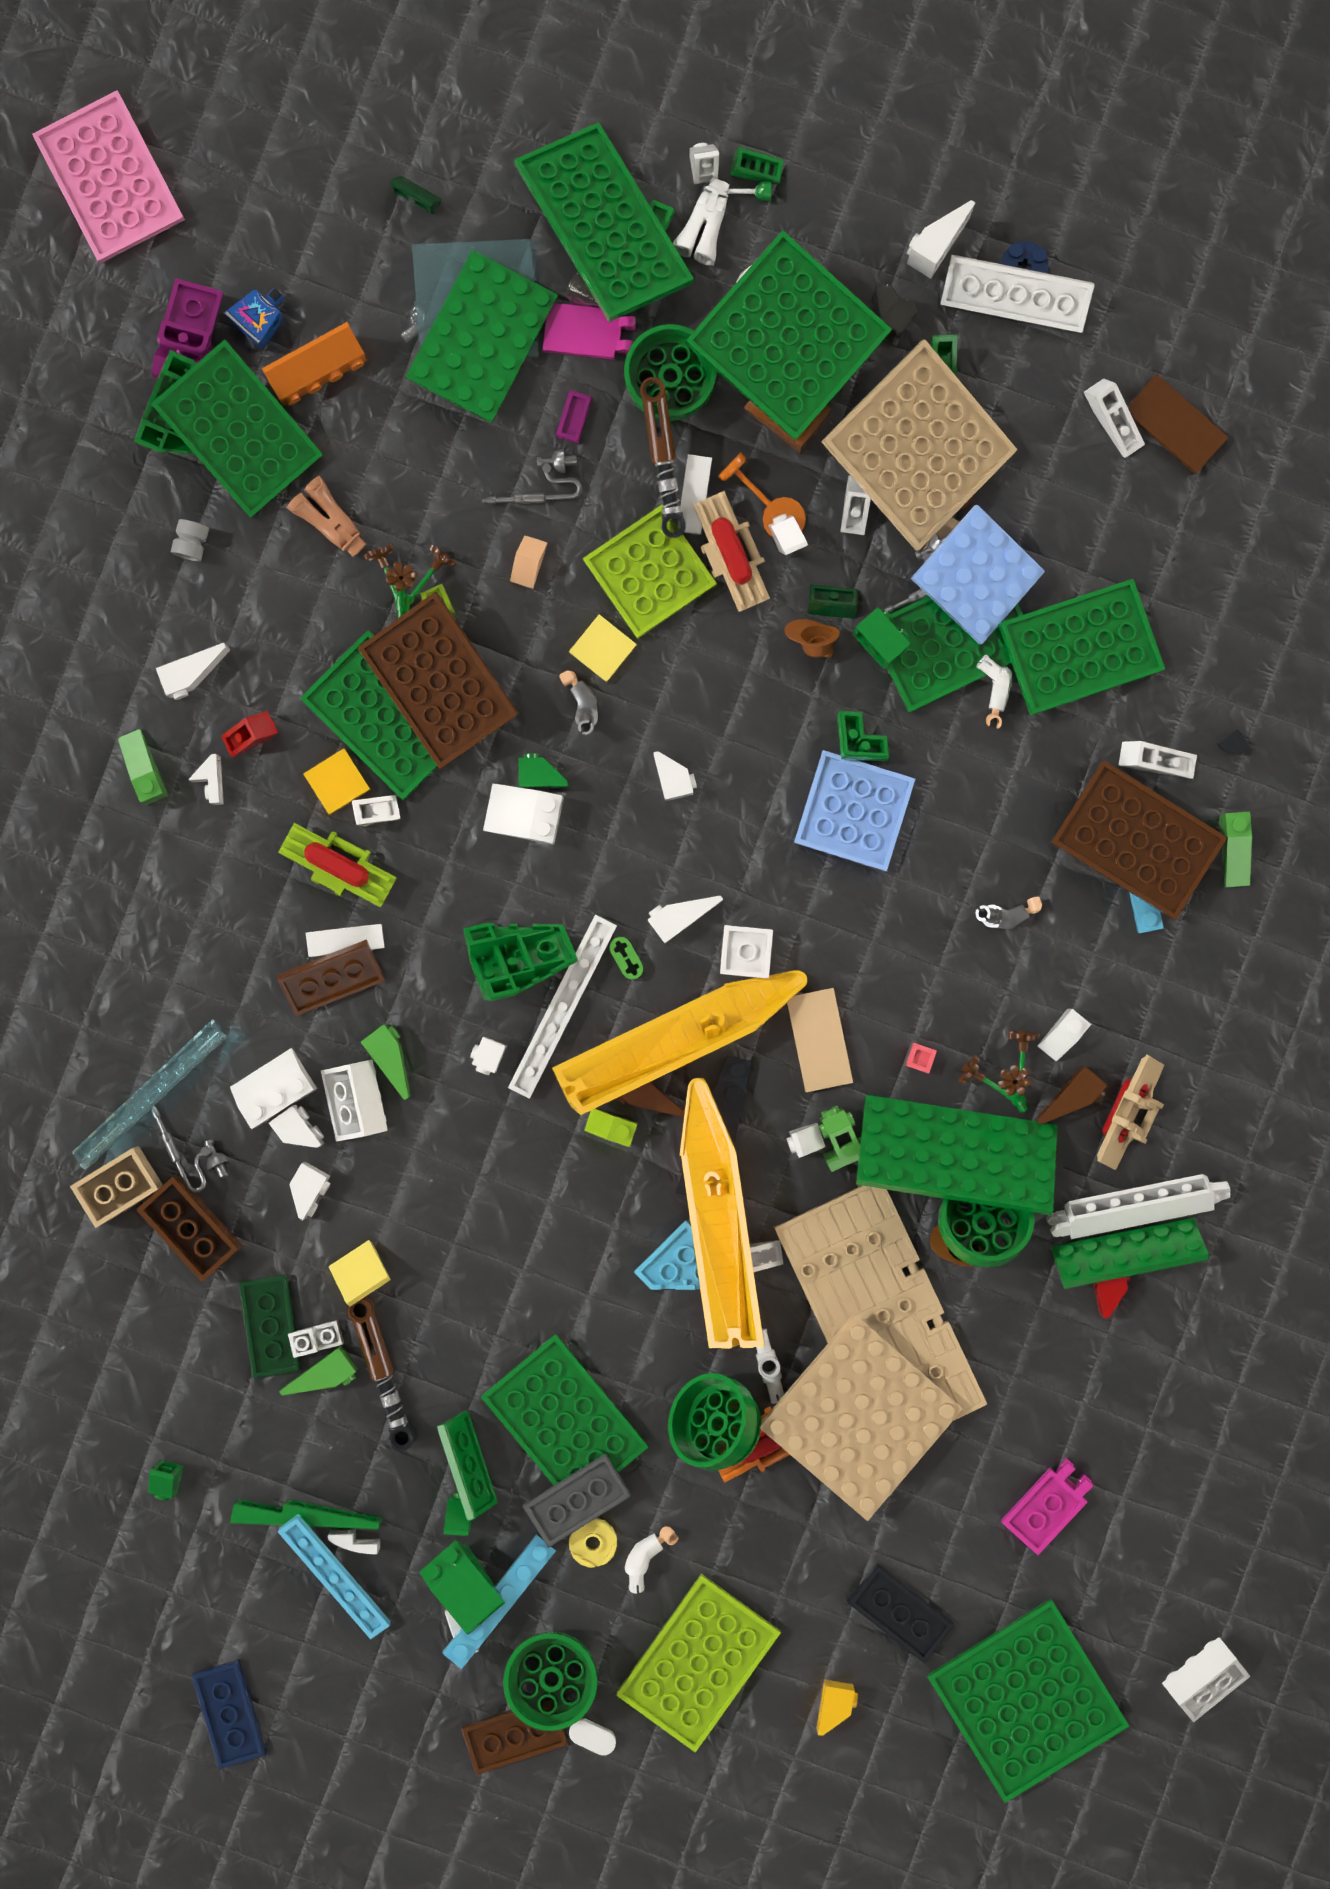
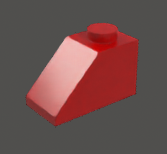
[221,711,278,758]
[1093,1276,1130,1318]

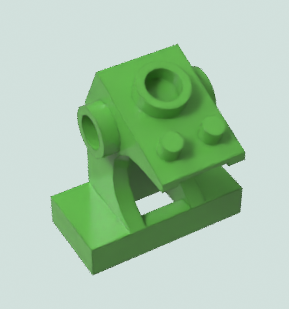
[819,1106,861,1172]

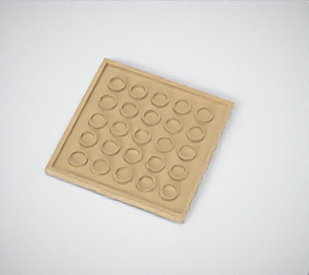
[821,340,1017,551]
[759,1314,963,1521]

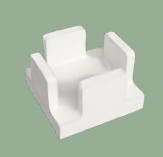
[720,925,773,978]

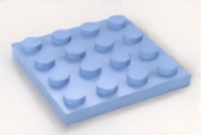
[911,505,1045,644]
[794,750,915,872]

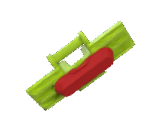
[278,823,397,908]

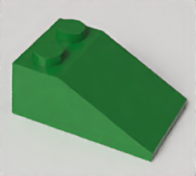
[419,1540,506,1635]

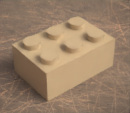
[70,1146,163,1228]

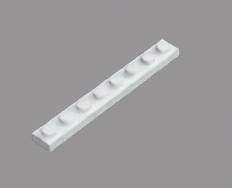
[508,915,617,1099]

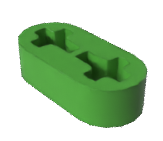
[610,937,643,980]

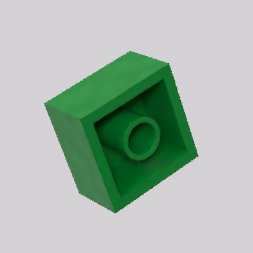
[852,607,911,670]

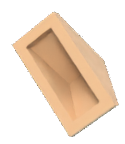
[510,536,548,589]

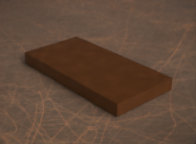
[1127,374,1228,474]
[276,939,386,1016]
[461,1697,569,1775]

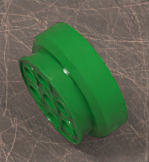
[624,324,717,421]
[938,1199,1034,1267]
[668,1373,761,1471]
[503,1631,598,1731]

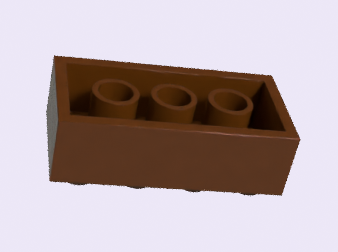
[137,1175,243,1282]

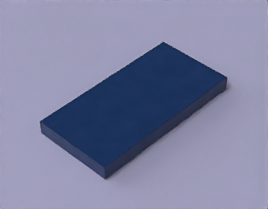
[191,1659,267,1769]

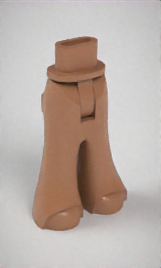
[286,475,367,557]

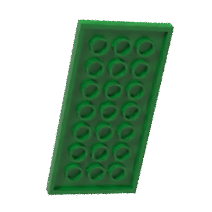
[514,122,694,322]
[856,1095,1057,1215]

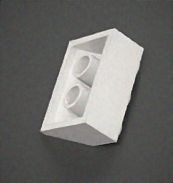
[230,1048,318,1129]
[321,1060,388,1142]
[1162,1637,1250,1722]

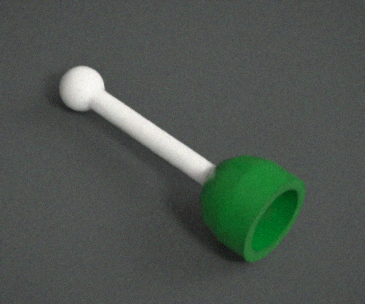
[727,181,772,201]

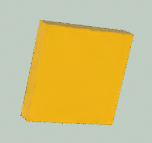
[304,748,371,815]

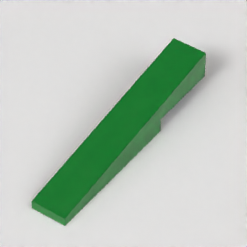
[230,1499,382,1529]

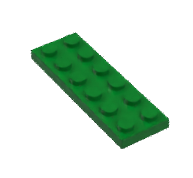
[1051,1218,1208,1289]

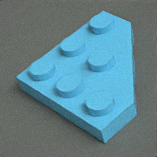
[634,1220,700,1290]

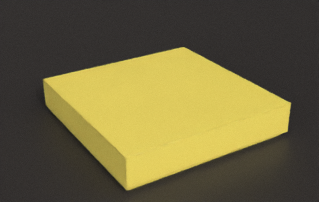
[569,615,637,683]
[328,1240,391,1306]

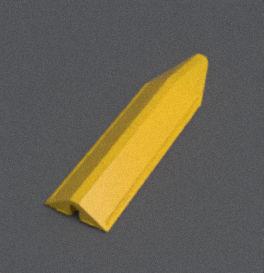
[552,970,808,1115]
[680,1078,764,1349]

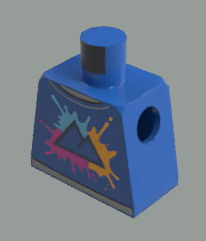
[225,288,284,350]

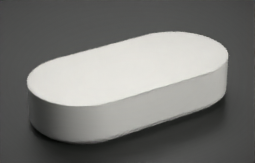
[569,1718,616,1755]

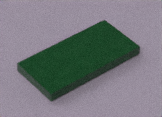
[238,1274,302,1378]

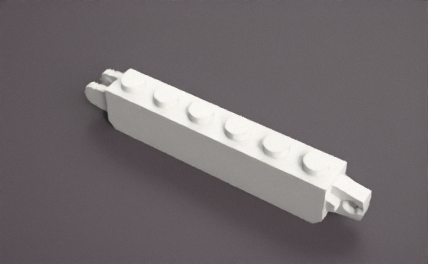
[1046,1174,1230,1239]

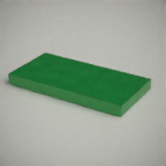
[437,1410,498,1520]

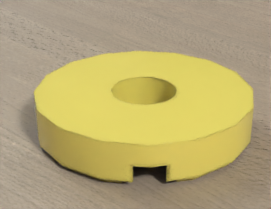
[569,1518,617,1568]

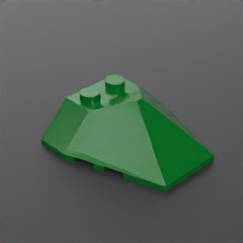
[134,350,197,455]
[463,923,578,1001]

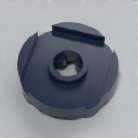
[1000,241,1049,273]

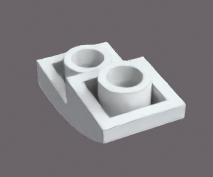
[288,1320,344,1358]

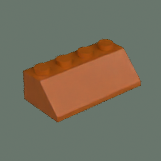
[262,322,367,406]

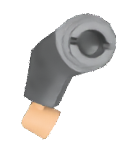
[559,671,598,735]
[976,897,1042,929]

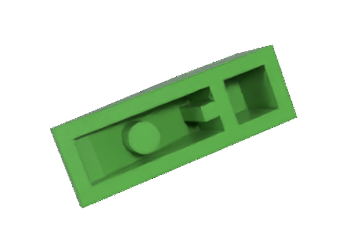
[118,729,169,805]
[1219,812,1252,888]
[361,1024,411,1100]
[279,1345,359,1395]

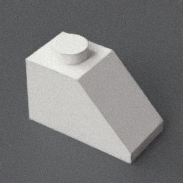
[840,475,871,535]
[768,513,808,555]
[653,752,697,802]
[1037,1009,1091,1061]

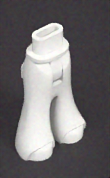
[673,178,729,266]

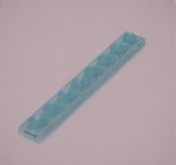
[72,1019,227,1170]

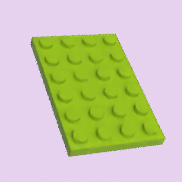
[616,1573,781,1753]

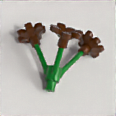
[363,543,458,619]
[958,1030,1040,1112]

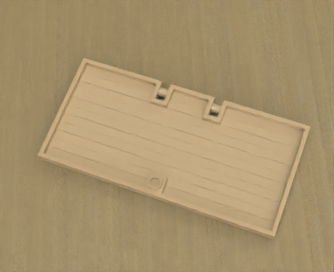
[774,1186,987,1421]

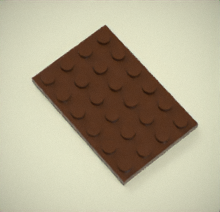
[358,592,519,769]
[1050,760,1227,920]

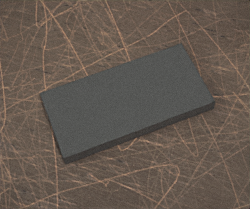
[523,1453,631,1548]

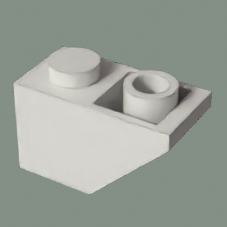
[269,1105,324,1148]
[786,1123,825,1158]
[289,1162,331,1220]

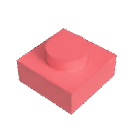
[905,1043,937,1073]

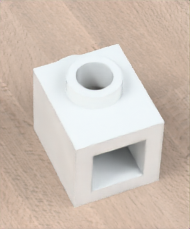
[470,1037,507,1075]

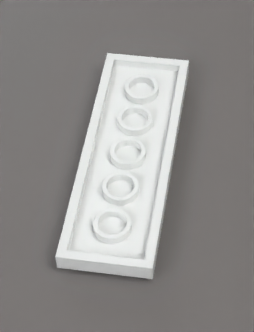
[941,254,1094,333]

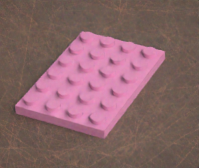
[32,90,185,264]

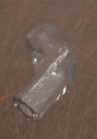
[400,307,426,343]

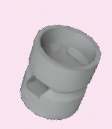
[170,519,209,562]

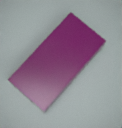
[556,390,593,444]

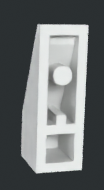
[690,143,719,184]
[1084,379,1145,458]
[156,643,230,700]
[1119,741,1197,779]
[648,896,723,943]

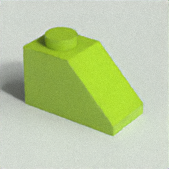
[584,1109,638,1147]

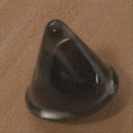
[567,272,599,306]

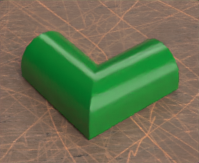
[837,711,889,761]

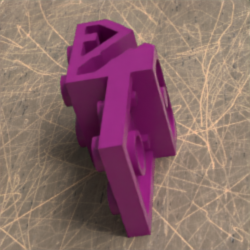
[151,278,223,379]

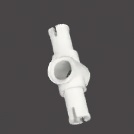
[756,1328,784,1404]

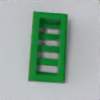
[730,147,784,185]

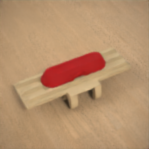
[693,491,770,612]
[1097,1055,1164,1170]

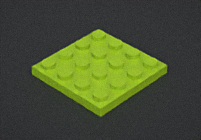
[583,505,717,639]

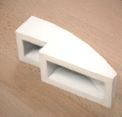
[678,454,712,535]
[306,924,385,957]

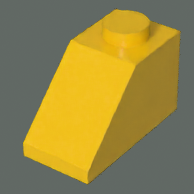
[816,1679,858,1736]

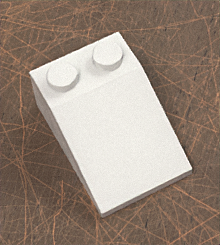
[906,200,975,279]
[483,784,564,845]

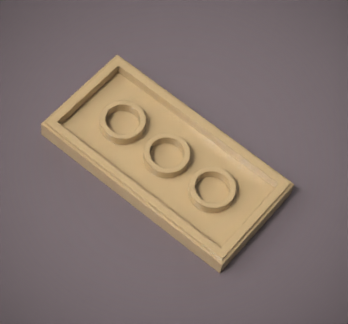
[787,988,853,1092]

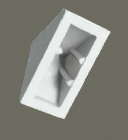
[750,1240,783,1272]

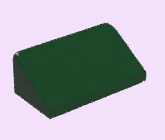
[390,176,441,214]
[808,584,858,619]

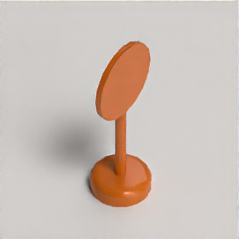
[718,452,806,537]

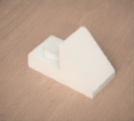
[189,754,223,805]
[352,795,400,826]

